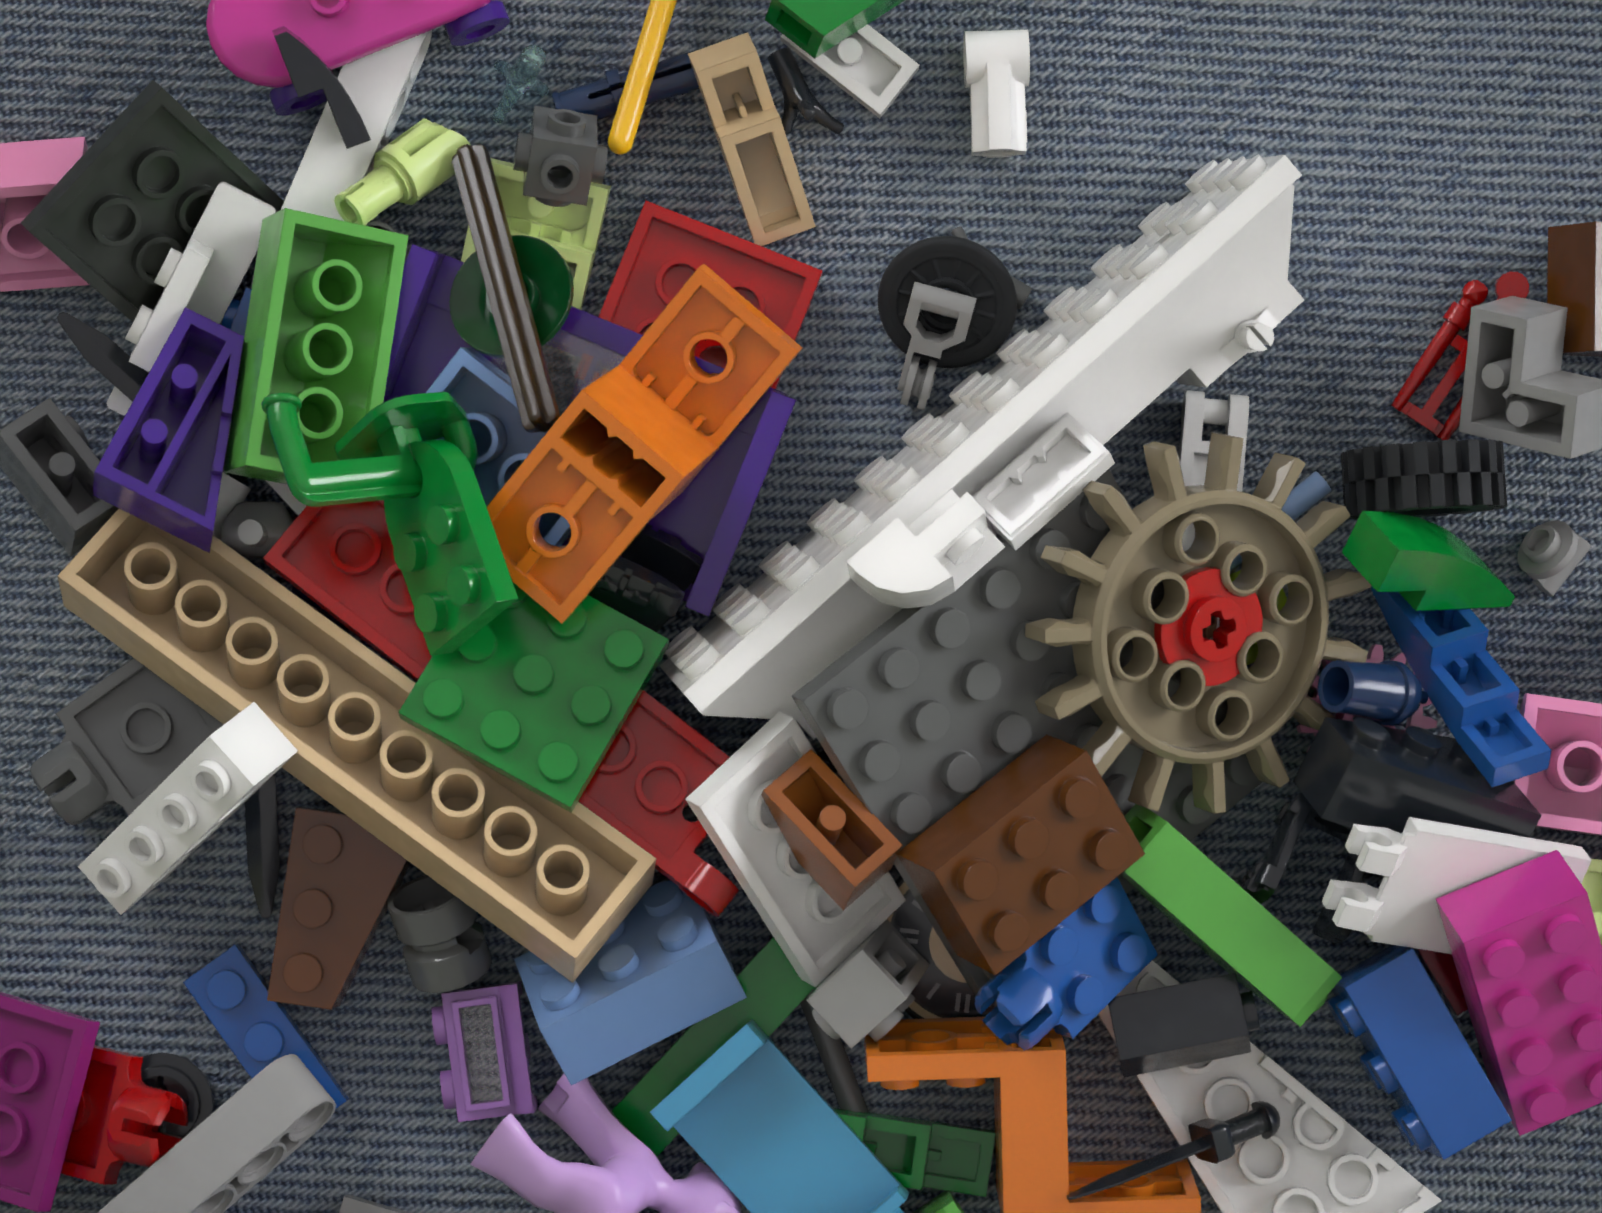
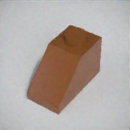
[761,749,903,911]

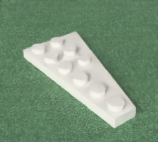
[1098,960,1442,1213]

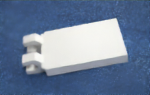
[1322,817,1592,954]

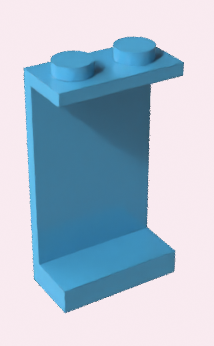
[650,1019,909,1213]

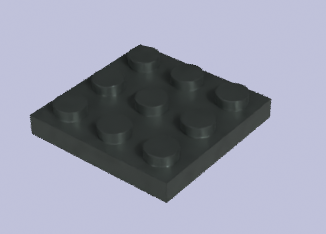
[21,80,284,322]

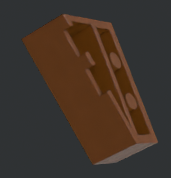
[267,807,411,1010]

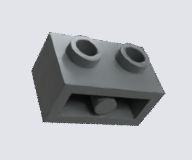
[0,398,119,557]

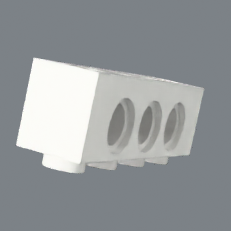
[78,702,298,915]

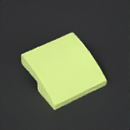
[461,158,611,310]

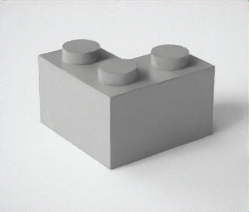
[1459,296,1602,459]

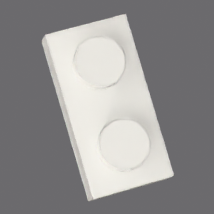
[781,24,920,118]

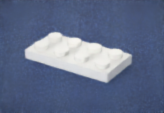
[685,711,906,988]

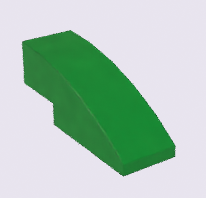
[1342,511,1515,611]

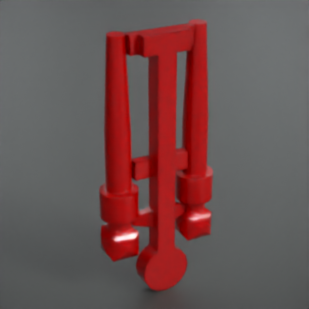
[1391,272,1529,440]

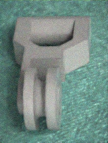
[897,281,977,410]

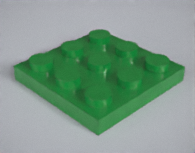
[398,583,669,813]

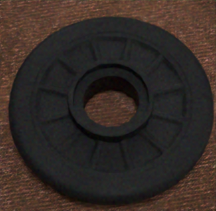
[878,236,1017,368]

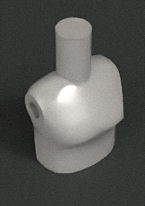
[221,501,293,558]

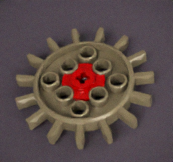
[1025,432,1372,814]

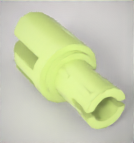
[334,118,471,226]

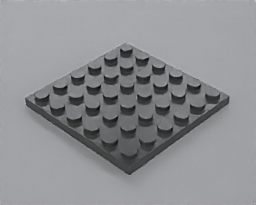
[791,469,1262,1007]

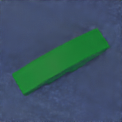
[612,937,815,1157]
[833,1108,996,1197]

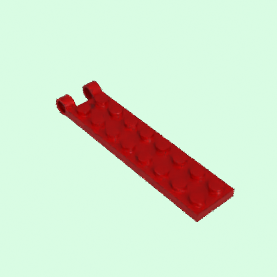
[263,500,739,917]

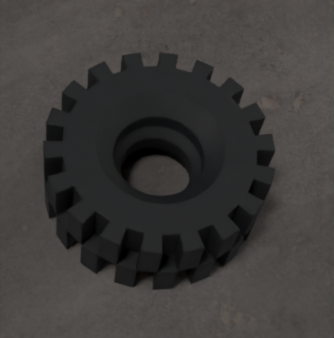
[1341,439,1507,519]

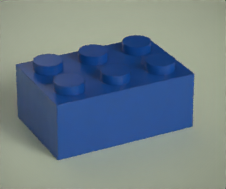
[1327,945,1512,1160]

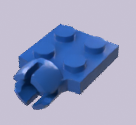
[975,877,1158,1051]

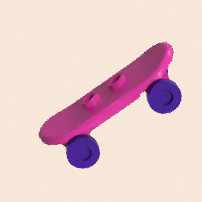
[206,0,510,116]

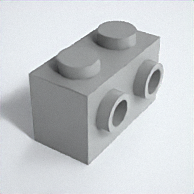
[806,919,930,1049]

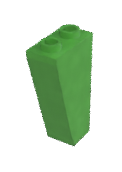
[1120,804,1342,1027]

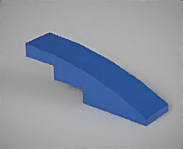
[1370,587,1551,787]

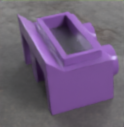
[432,981,538,1122]

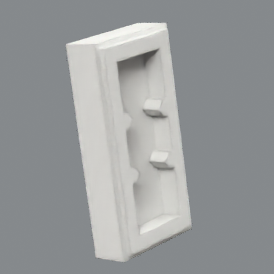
[972,412,1115,551]

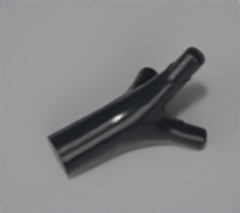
[768,47,844,134]

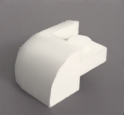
[846,489,1005,608]

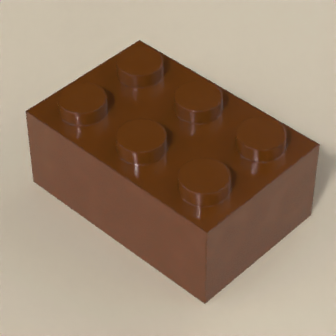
[896,734,1145,975]

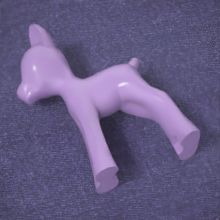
[470,1074,742,1213]

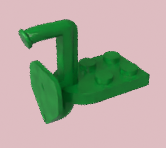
[261,392,518,656]

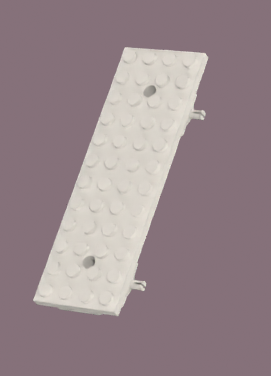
[660,154,1304,740]

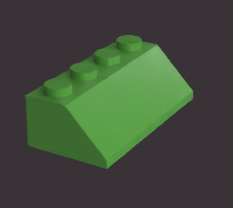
[223,208,409,484]

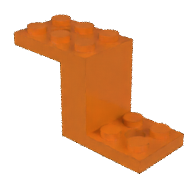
[487,264,803,624]
[864,1017,1201,1213]

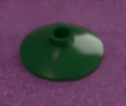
[449,235,574,358]

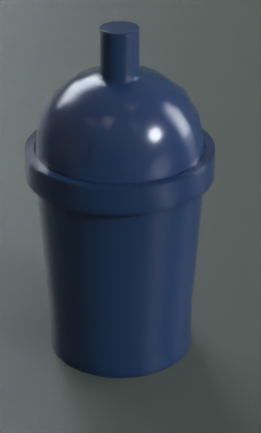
[1318,660,1428,726]

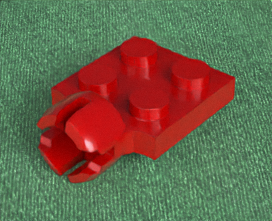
[61,1045,188,1185]

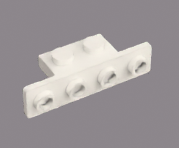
[107,182,276,416]

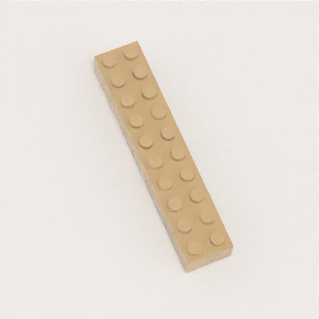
[58,509,656,983]

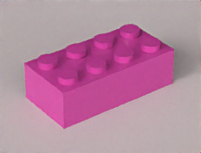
[1436,850,1602,1136]

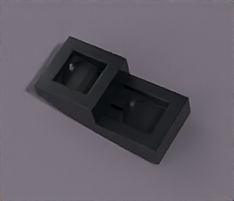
[272,26,371,149]

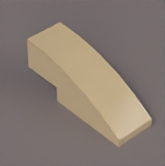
[688,32,816,246]

